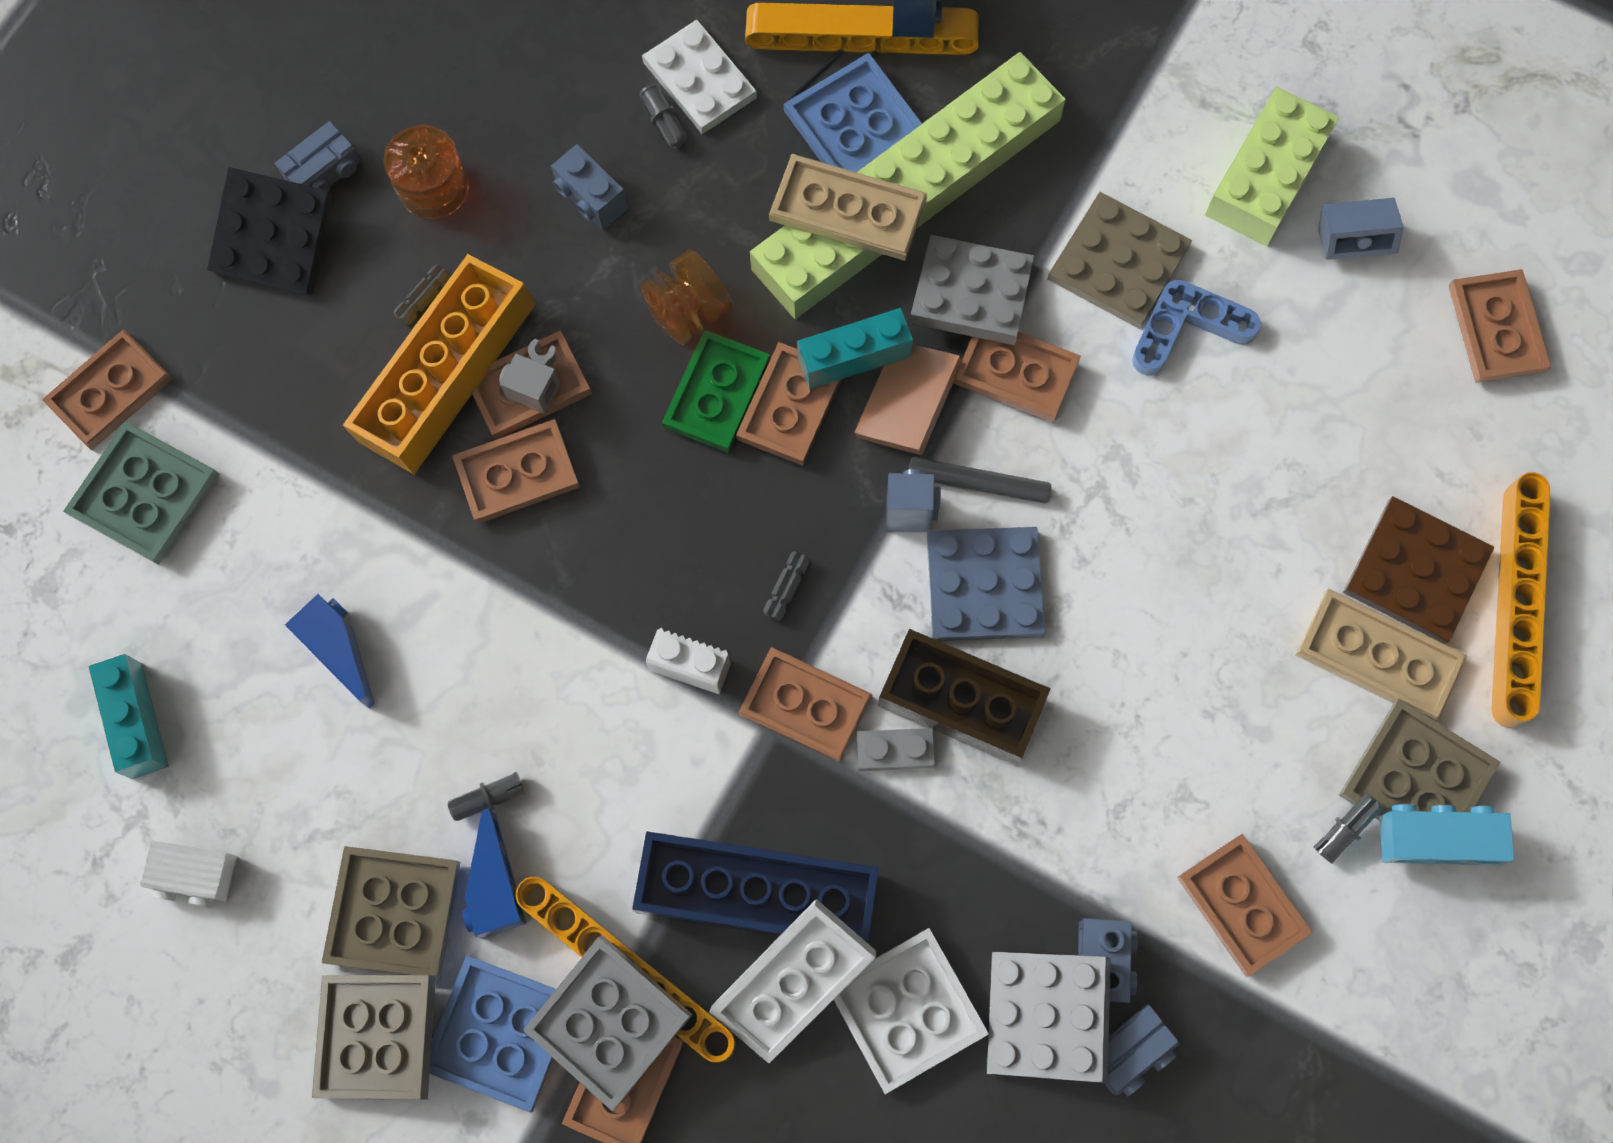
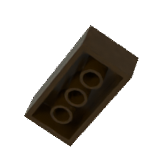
[878,629,1051,766]

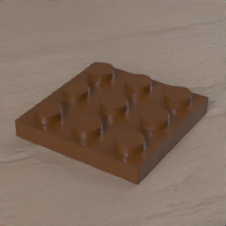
[1343,496,1495,644]

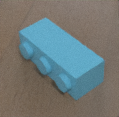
[1379,804,1514,865]

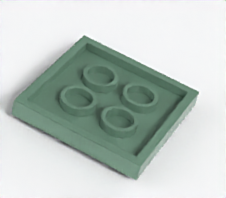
[63,421,219,565]

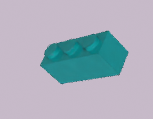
[797,308,913,390]
[88,654,169,779]

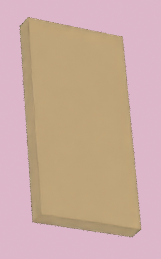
[769,154,927,261]
[1296,588,1467,722]

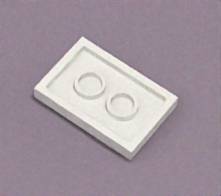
[642,20,757,134]

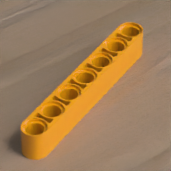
[745,3,979,55]
[1491,472,1550,728]
[516,876,736,1062]

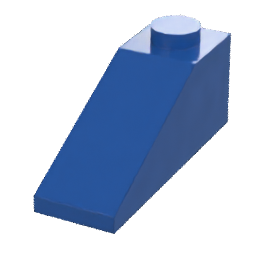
[285,594,375,709]
[462,809,527,939]

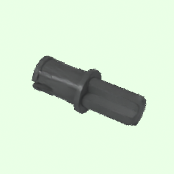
[640,84,687,148]
[447,771,526,821]
[1313,794,1383,864]

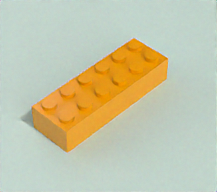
[343,254,536,475]

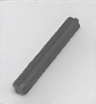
[908,457,1052,503]

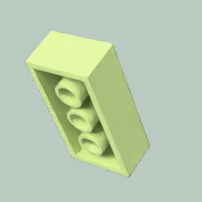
[1205,86,1339,246]

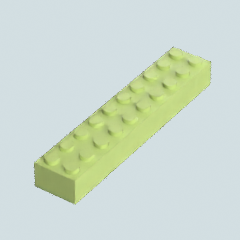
[750,52,1065,320]

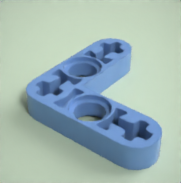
[1132,280,1261,375]

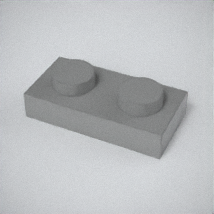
[857,728,935,771]

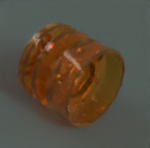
[383,125,469,219]
[639,248,733,345]

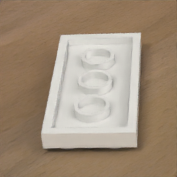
[710,899,876,1063]

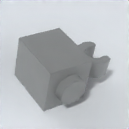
[499,339,561,414]

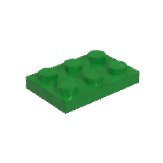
[662,330,770,453]

